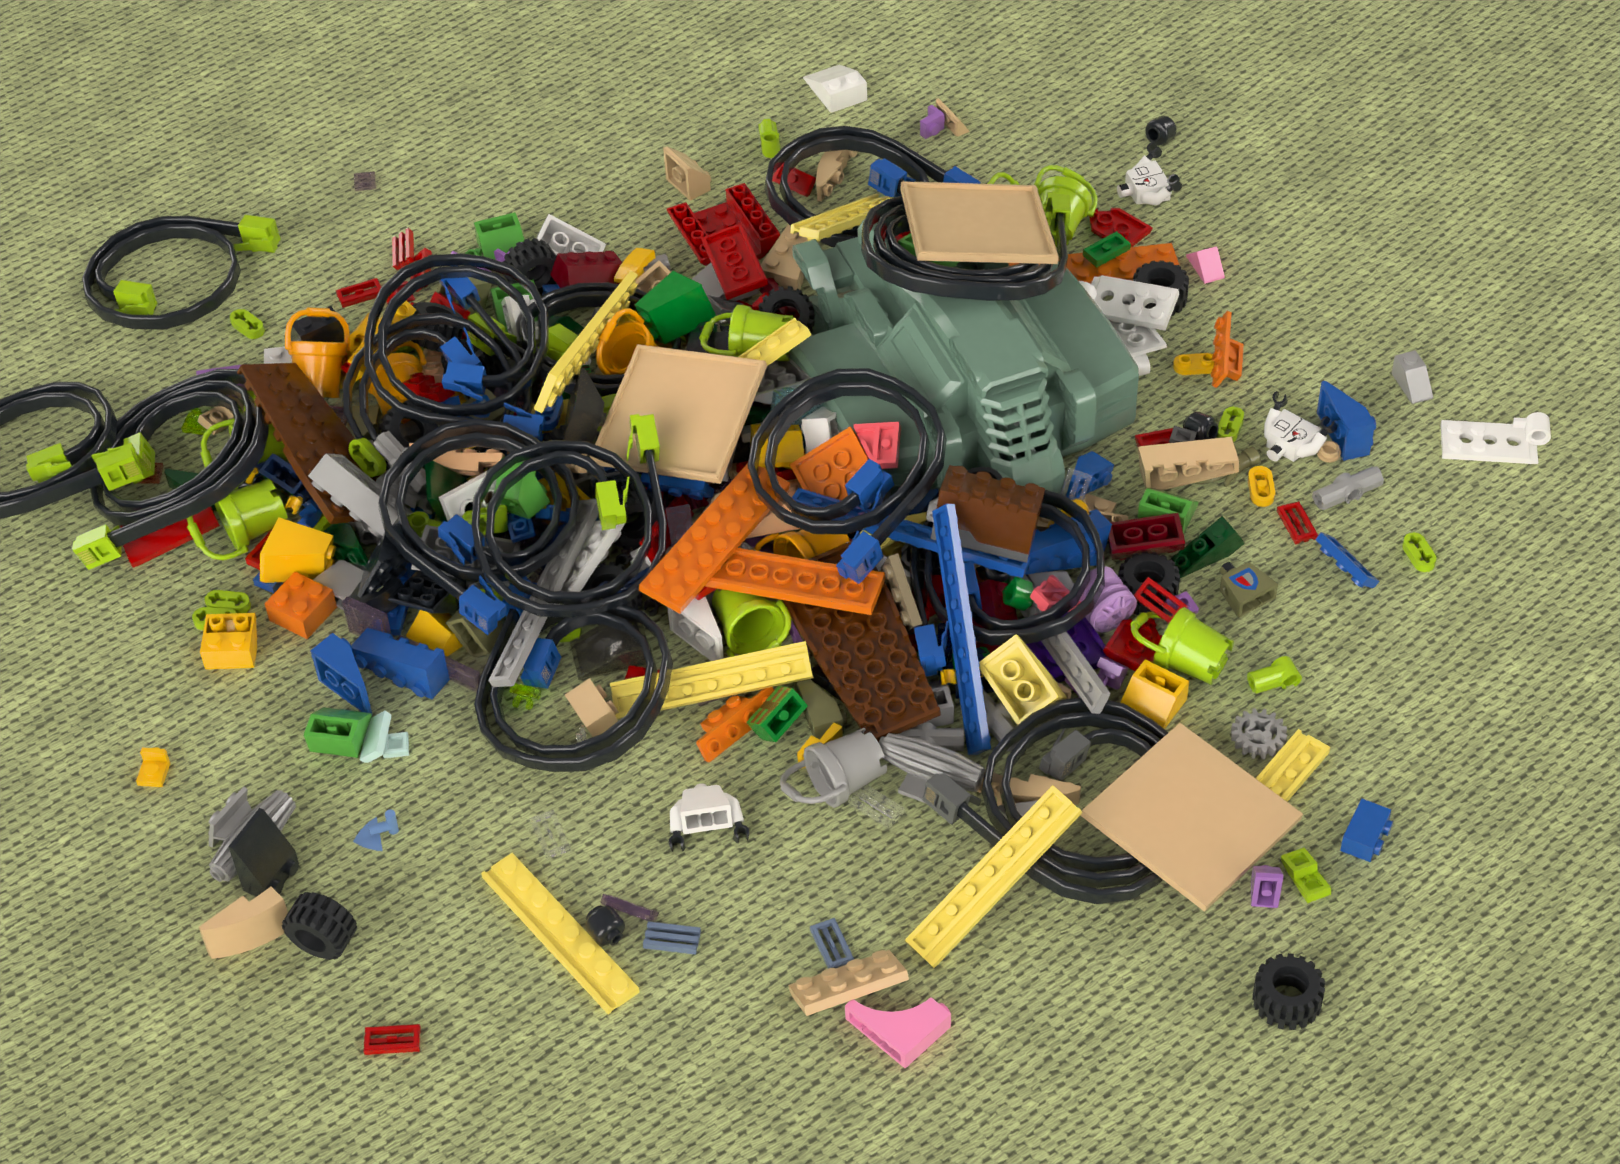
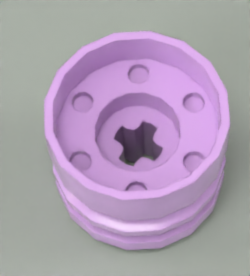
[1079,566,1137,633]

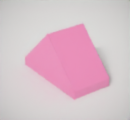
[1186,246,1225,284]

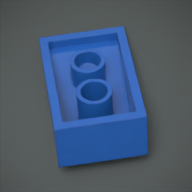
[1317,381,1376,461]
[310,633,373,715]

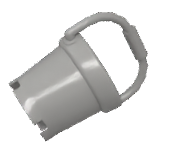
[780,728,887,808]

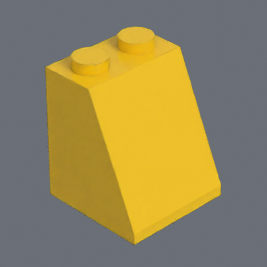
[260,517,336,583]

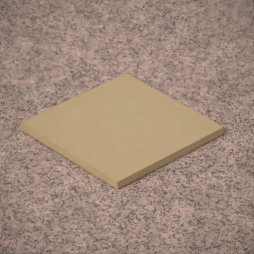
[900,181,1059,264]
[590,344,767,484]
[1081,723,1303,912]

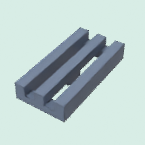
[810,918,854,969]
[643,921,701,955]

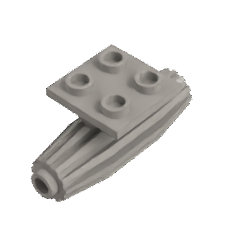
[879,733,985,803]
[208,787,296,882]

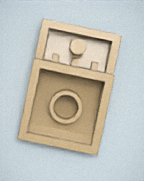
[199,887,288,959]

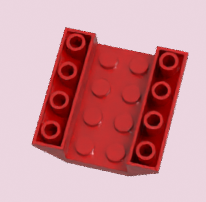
[667,183,780,266]

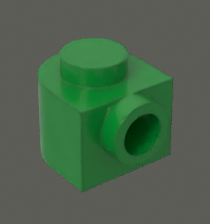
[1002,577,1034,611]

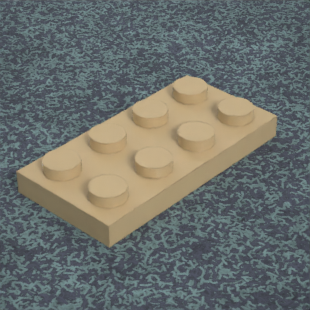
[788,950,909,1016]

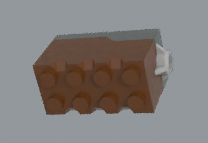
[926,465,1045,563]

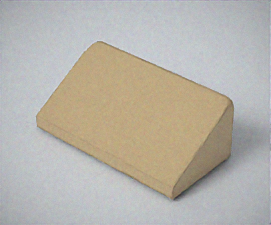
[936,98,970,136]

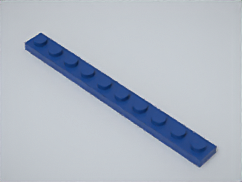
[792,488,1031,578]
[932,504,991,755]

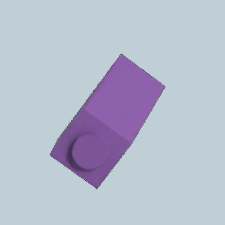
[1251,865,1283,908]

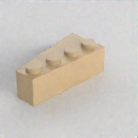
[761,224,808,290]
[1138,437,1239,491]

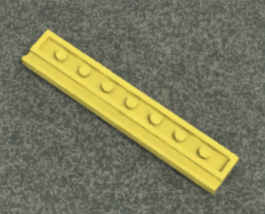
[790,193,894,242]
[739,318,812,366]
[610,641,813,719]
[1256,729,1330,802]
[905,785,1082,968]
[481,853,640,1014]

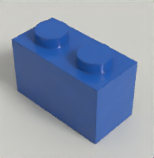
[1340,798,1393,862]

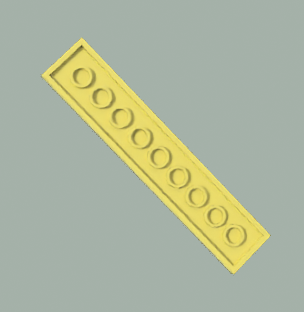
[534,270,638,413]

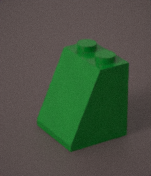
[635,271,716,344]

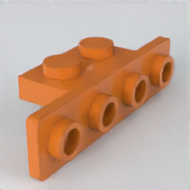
[1211,311,1244,388]
[696,687,774,762]

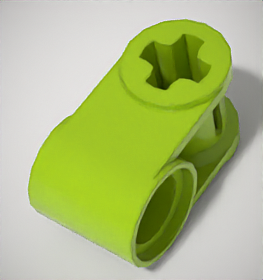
[461,504,508,535]

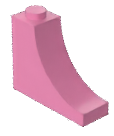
[845,997,951,1068]

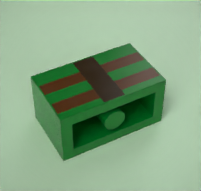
[746,686,808,743]

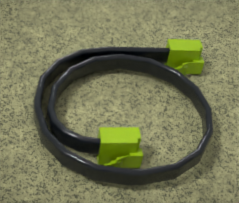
[82,215,281,330]

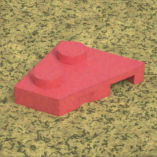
[854,422,901,469]
[1030,575,1081,612]

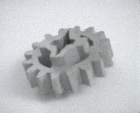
[1231,708,1287,759]

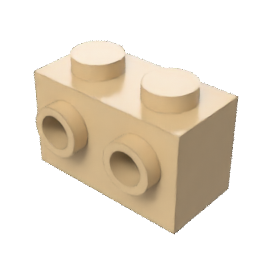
[565,678,619,737]

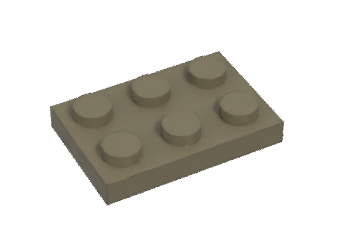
[879,553,922,635]

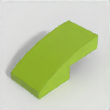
[1281,847,1331,904]

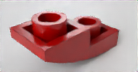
[403,372,455,403]

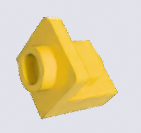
[136,747,170,787]

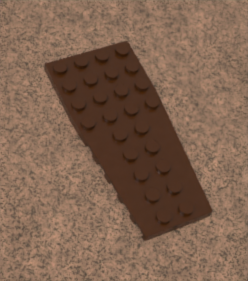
[237,363,381,524]
[782,541,941,743]

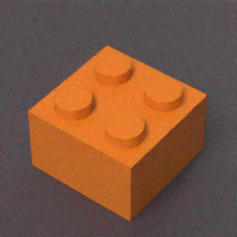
[264,572,337,639]

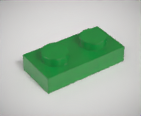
[1083,231,1131,267]

